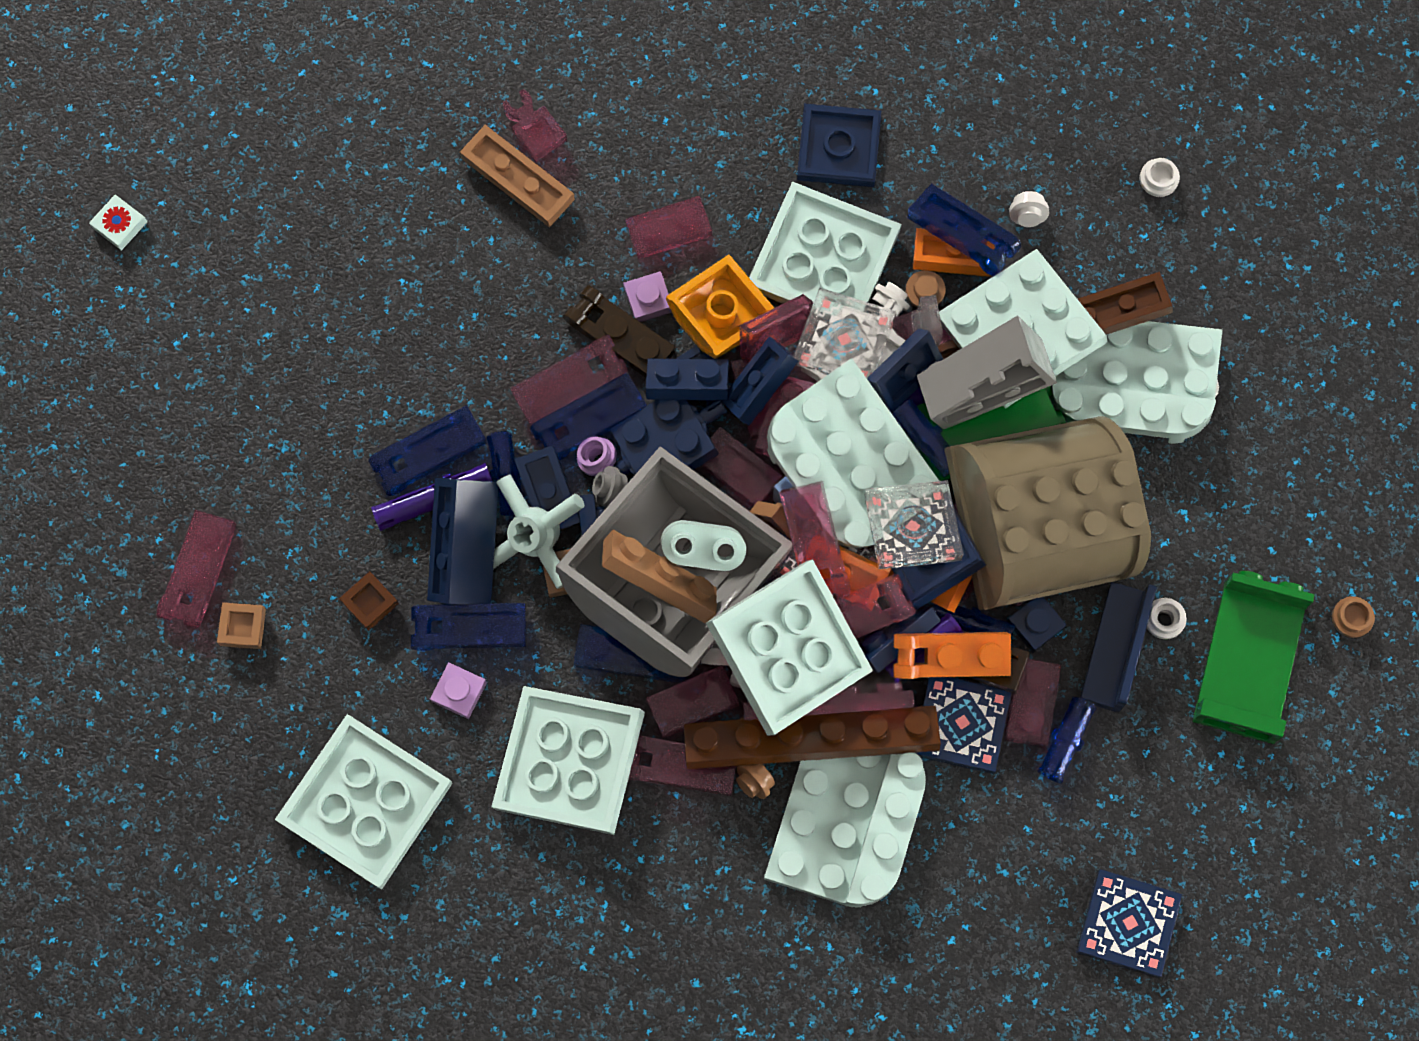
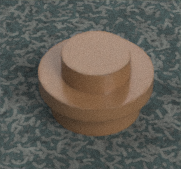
[905,270,946,310]
[1332,596,1375,638]
[736,764,775,799]

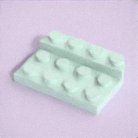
[1051,321,1222,444]
[767,358,947,548]
[764,752,926,907]

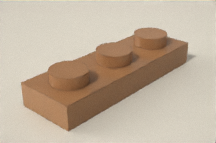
[460,125,575,228]
[602,529,717,624]

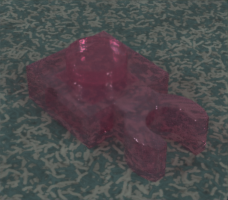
[502,89,567,162]

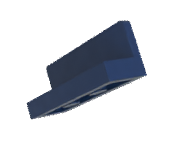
[427,478,499,605]
[1079,582,1157,713]

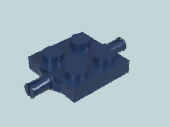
[610,400,728,476]

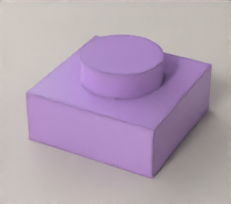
[623,271,672,322]
[430,662,487,719]

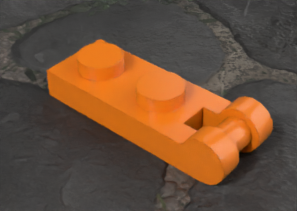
[894,632,1011,679]

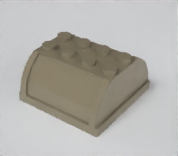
[944,416,1151,610]

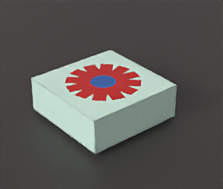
[89,195,147,251]

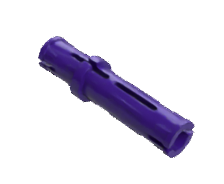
[371,463,493,531]

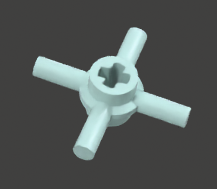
[493,475,584,589]

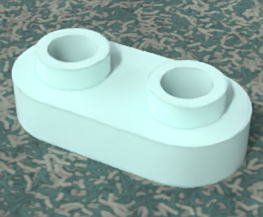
[661,520,746,571]

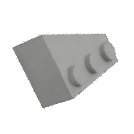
[917,315,1057,429]

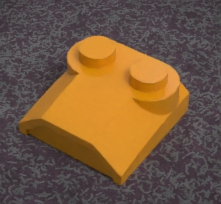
[666,255,779,359]

